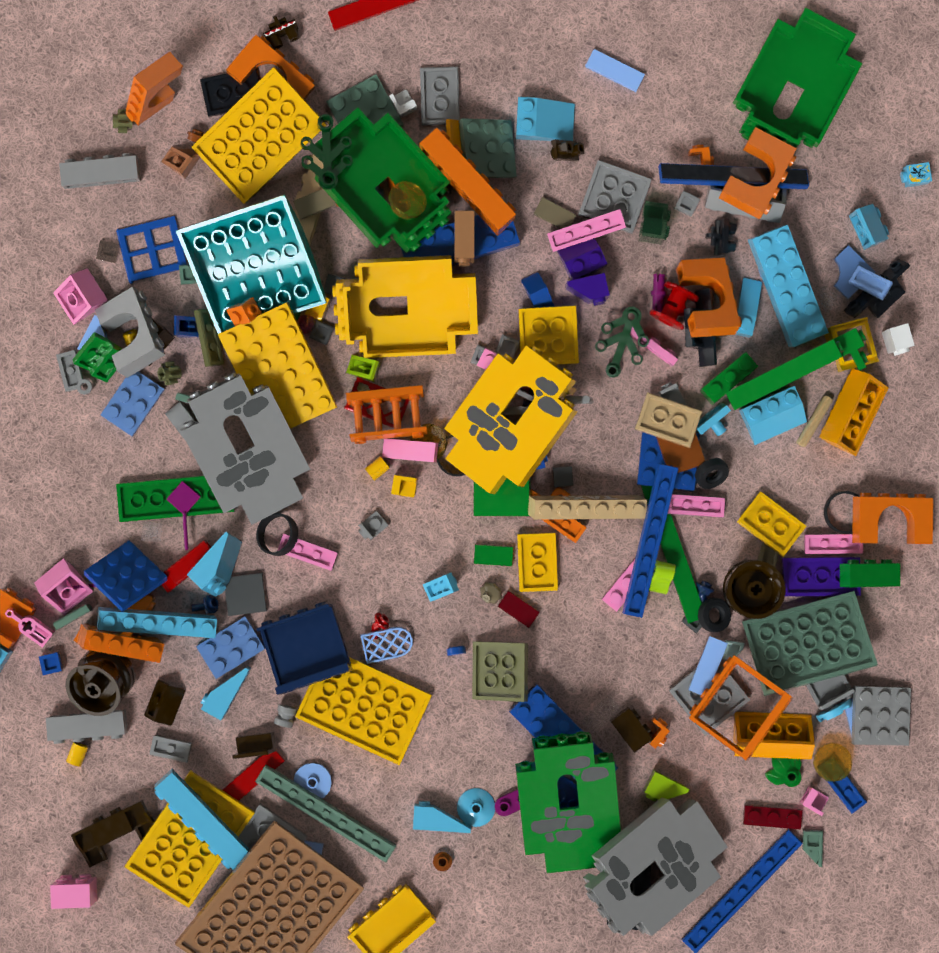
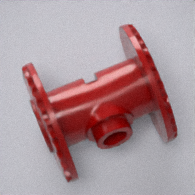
[650,281,699,330]

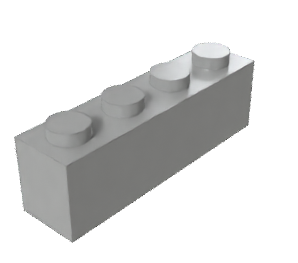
[59,153,141,189]
[46,710,128,744]

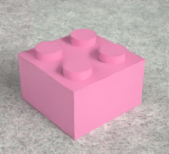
[50,874,97,909]

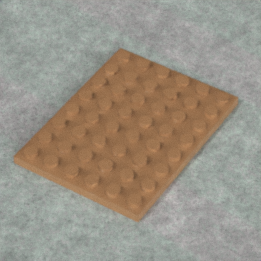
[175,821,364,953]

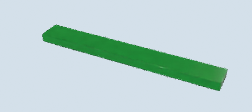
[641,485,702,623]

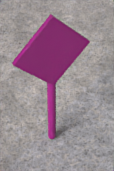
[166,481,201,550]

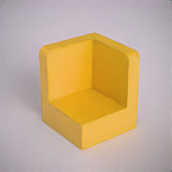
[305,297,331,322]
[391,475,417,497]

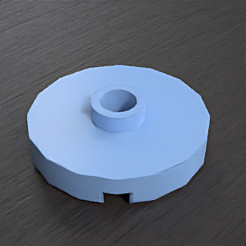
[293,763,332,799]

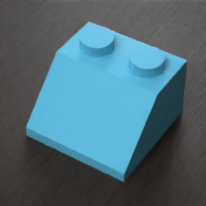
[849,204,889,250]

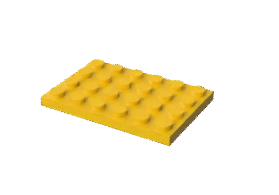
[192,67,327,204]
[218,302,338,429]
[295,657,432,766]
[124,770,255,908]

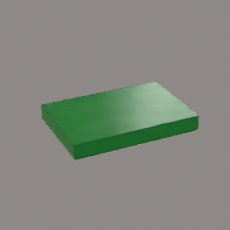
[473,478,531,516]

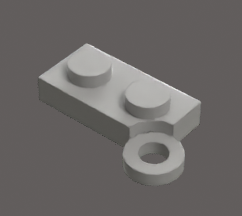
[56,350,92,395]

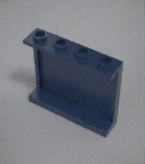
[256,602,353,695]

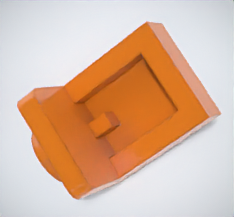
[688,145,714,165]
[226,297,261,326]
[648,717,670,749]

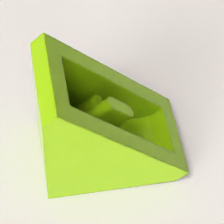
[346,355,380,382]

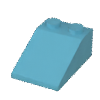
[516,97,575,141]
[187,532,242,597]

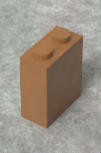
[455,211,474,267]

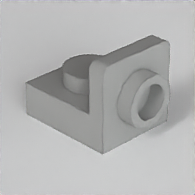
[658,382,686,405]
[358,511,389,540]

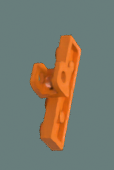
[531,487,587,543]

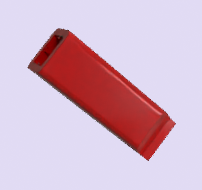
[162,540,211,593]

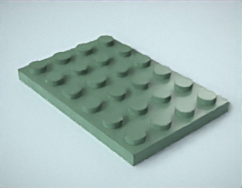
[742,591,878,696]

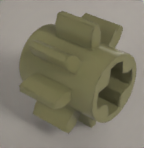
[113,109,132,133]
[157,361,182,385]

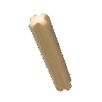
[796,395,833,447]

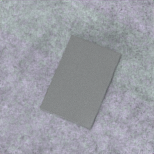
[420,67,460,126]

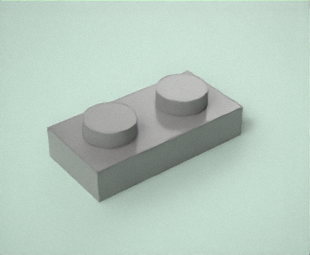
[150,735,192,763]

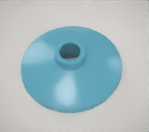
[457,788,495,827]

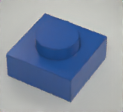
[39,652,63,675]

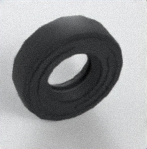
[695,458,729,489]
[698,598,731,632]

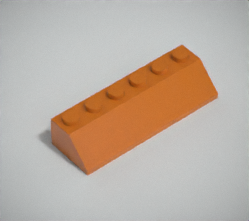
[419,128,516,236]

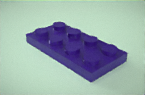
[782,557,861,597]

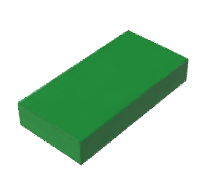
[474,545,513,566]

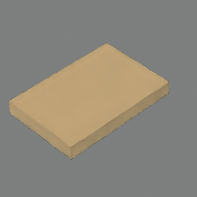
[635,392,702,448]

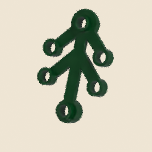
[301,114,353,190]
[595,306,650,378]

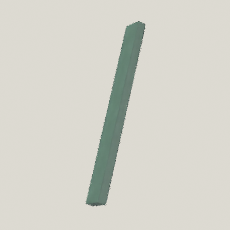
[255,764,396,862]

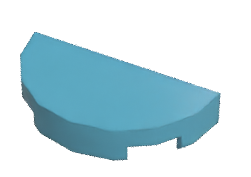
[815,699,852,722]

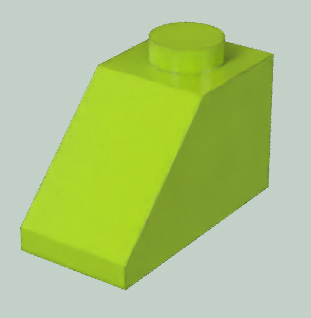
[643,770,690,802]

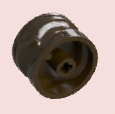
[723,560,786,619]
[65,650,135,716]

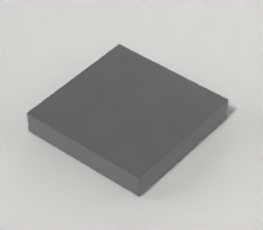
[225,573,267,616]

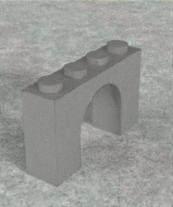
[95,287,165,378]

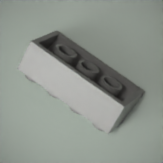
[705,185,787,223]

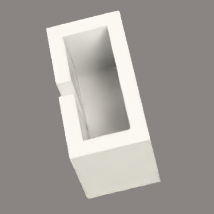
[882,323,915,356]

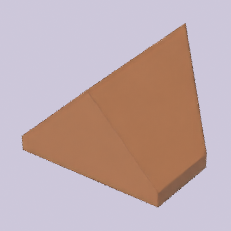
[161,147,200,179]

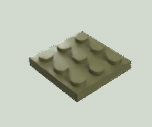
[472,641,528,702]

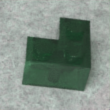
[638,201,671,245]

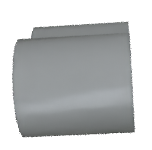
[165,402,196,439]

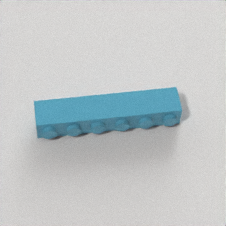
[97,607,217,638]
[154,768,250,870]

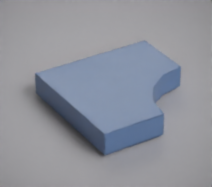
[834,245,875,299]

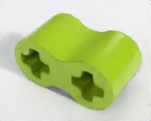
[649,560,676,595]

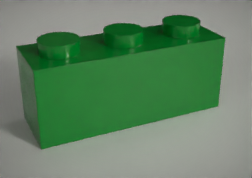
[700,352,758,406]
[840,559,900,587]

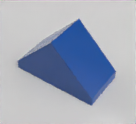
[521,272,554,308]
[174,315,199,338]

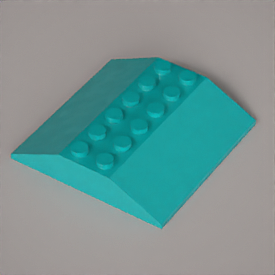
[176,194,327,334]

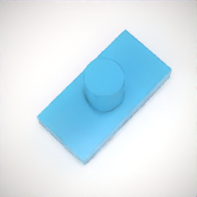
[696,402,731,436]
[423,572,459,602]

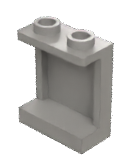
[806,675,855,711]

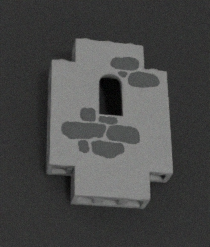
[180,372,310,525]
[583,798,728,936]

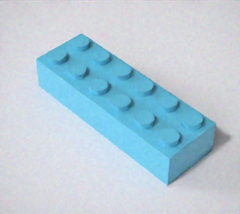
[748,225,829,347]

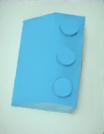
[739,386,807,445]

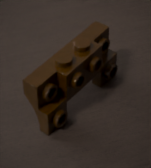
[71,800,155,868]

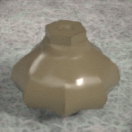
[480,582,502,604]

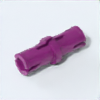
[651,274,666,312]

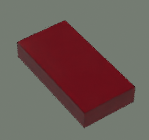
[497,591,540,628]

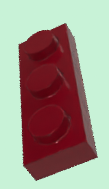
[743,805,803,830]

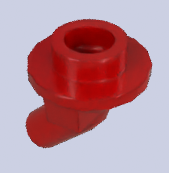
[370,612,389,640]

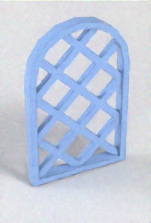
[360,627,413,664]

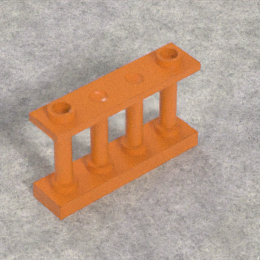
[346,385,428,444]

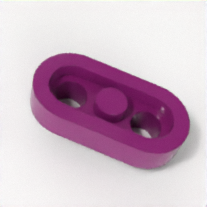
[495,789,520,816]

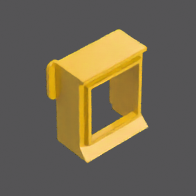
[825,317,879,373]

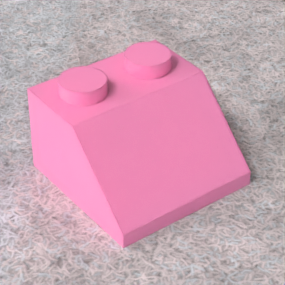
[54,268,108,325]
[34,558,93,615]

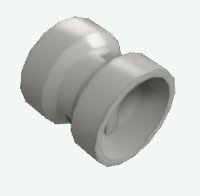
[274,704,297,728]

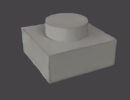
[674,191,700,217]

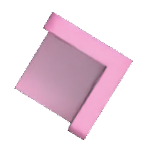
[800,786,829,816]

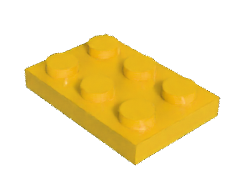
[737,491,807,557]
[517,533,558,592]

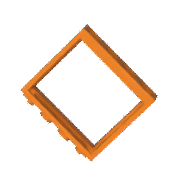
[689,655,794,761]

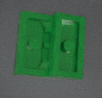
[72,332,122,382]

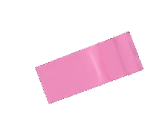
[5,607,55,648]

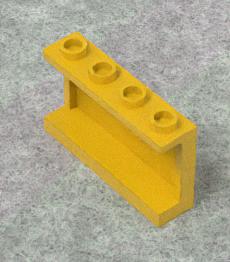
[347,884,436,953]

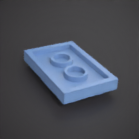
[101,371,165,437]
[196,616,265,679]

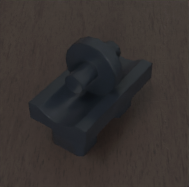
[705,218,737,255]

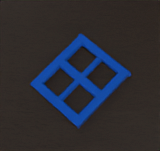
[116,216,187,284]

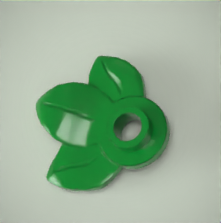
[765,758,802,787]

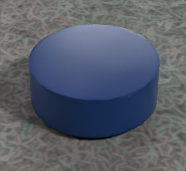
[446,646,466,656]

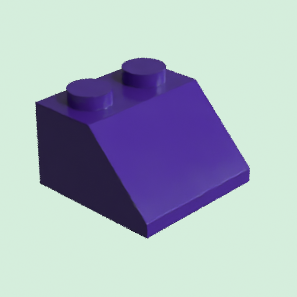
[557,238,608,280]
[565,273,610,306]

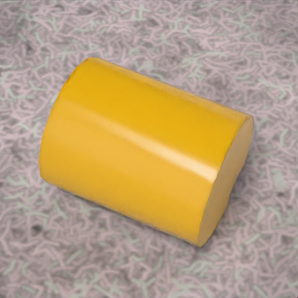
[364,456,390,481]
[66,742,89,767]

